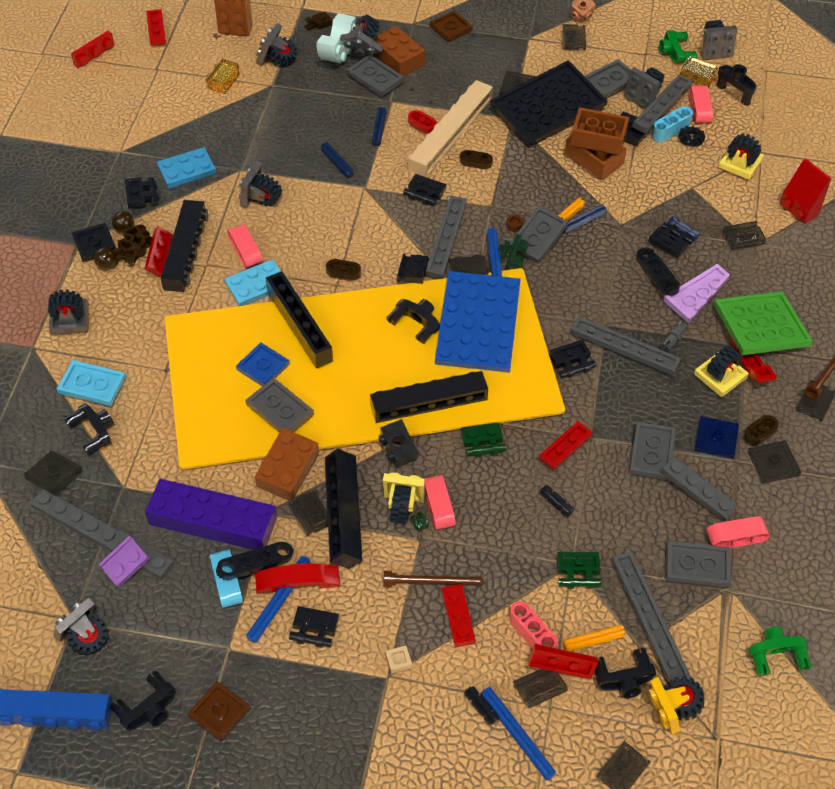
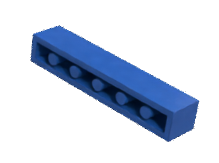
[0,689,112,731]

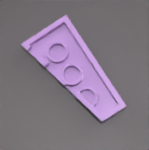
[663,264,730,323]

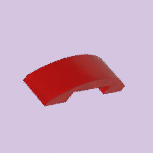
[729,333,777,383]
[255,563,340,594]

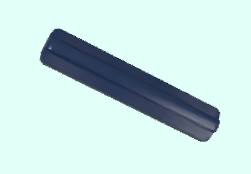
[372,107,386,146]
[321,142,354,178]
[564,204,607,233]

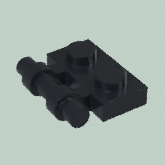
[403,174,446,205]
[124,177,159,209]
[648,222,694,258]
[549,339,596,378]
[289,606,339,648]

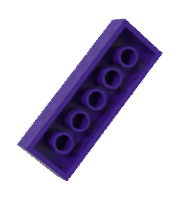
[145,478,277,550]

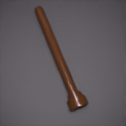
[805,357,835,399]
[383,570,484,587]

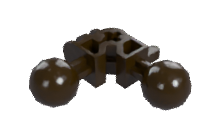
[93,211,152,269]

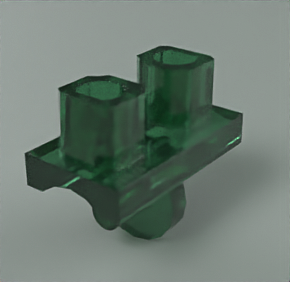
[498,234,529,270]

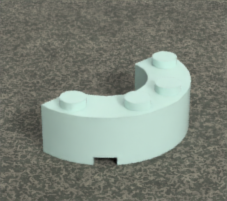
[317,13,356,63]

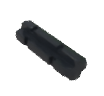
[540,485,574,517]
[464,686,499,725]

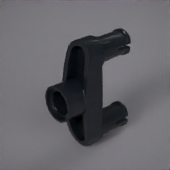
[716,64,756,106]
[386,299,440,344]
[64,403,114,456]
[595,648,657,699]
[110,671,176,731]

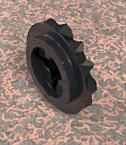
[678,125,705,146]

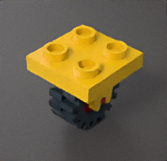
[649,676,705,735]

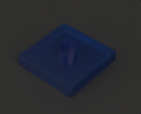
[695,416,739,459]

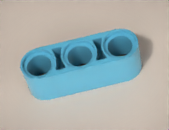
[652,106,693,142]
[209,549,243,608]

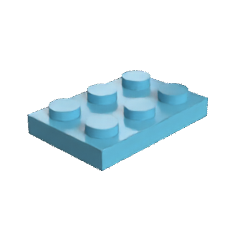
[224,259,281,306]
[57,360,126,407]

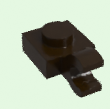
[304,12,333,30]

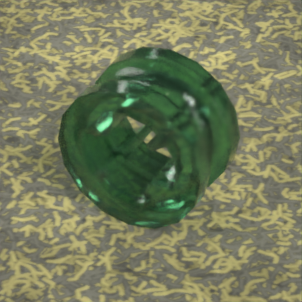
[411,511,429,532]

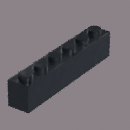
[161,200,208,292]
[266,271,333,368]
[370,371,488,423]
[325,448,362,569]

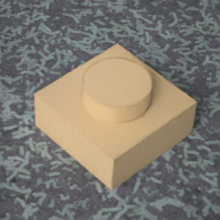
[385,645,412,674]

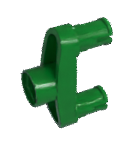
[659,30,697,63]
[748,627,813,677]

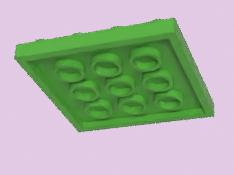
[714,291,813,355]

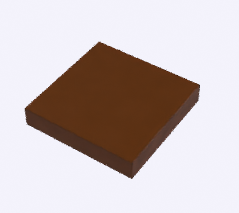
[429,10,473,43]
[187,681,251,742]

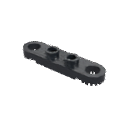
[637,247,680,296]
[216,542,294,581]

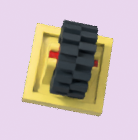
[719,134,764,180]
[694,345,749,397]
[383,472,425,524]

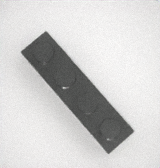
[660,456,738,522]

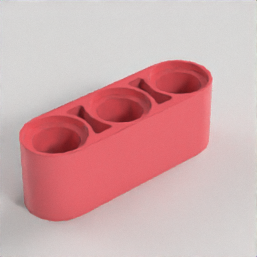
[689,85,713,123]
[227,224,263,269]
[423,475,456,530]
[706,516,770,548]
[509,601,558,649]

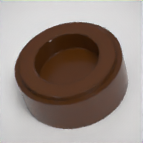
[506,215,524,232]

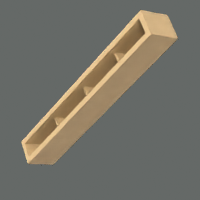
[407,80,493,177]

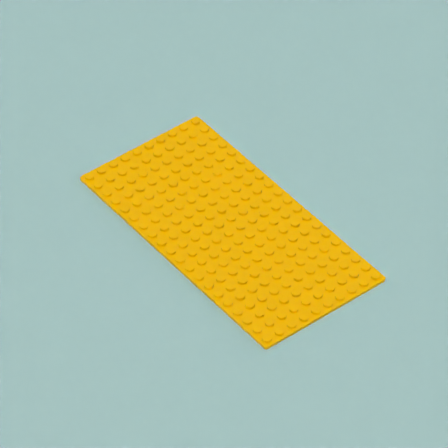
[165,268,565,470]

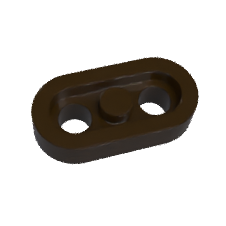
[460,150,493,169]
[326,259,361,280]
[744,415,779,445]

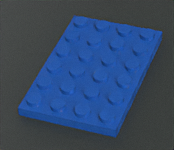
[435,271,521,373]

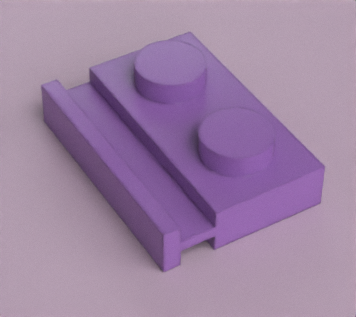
[99,535,151,587]

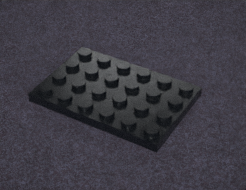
[490,60,608,147]

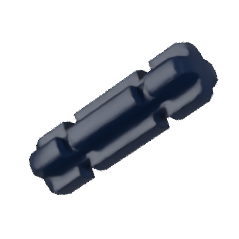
[668,216,700,241]

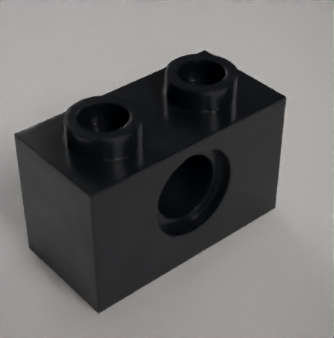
[378,419,418,468]

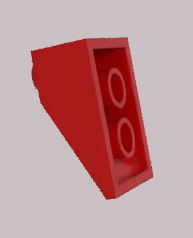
[780,158,832,224]

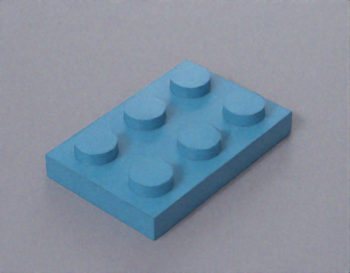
[157,147,216,189]

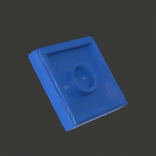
[236,342,290,387]

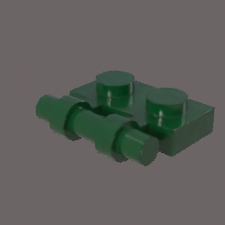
[461,423,506,457]
[557,552,601,589]

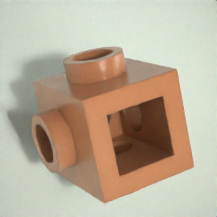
[570,0,596,23]

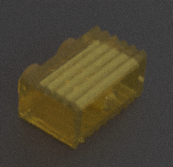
[680,57,719,89]
[206,58,240,94]

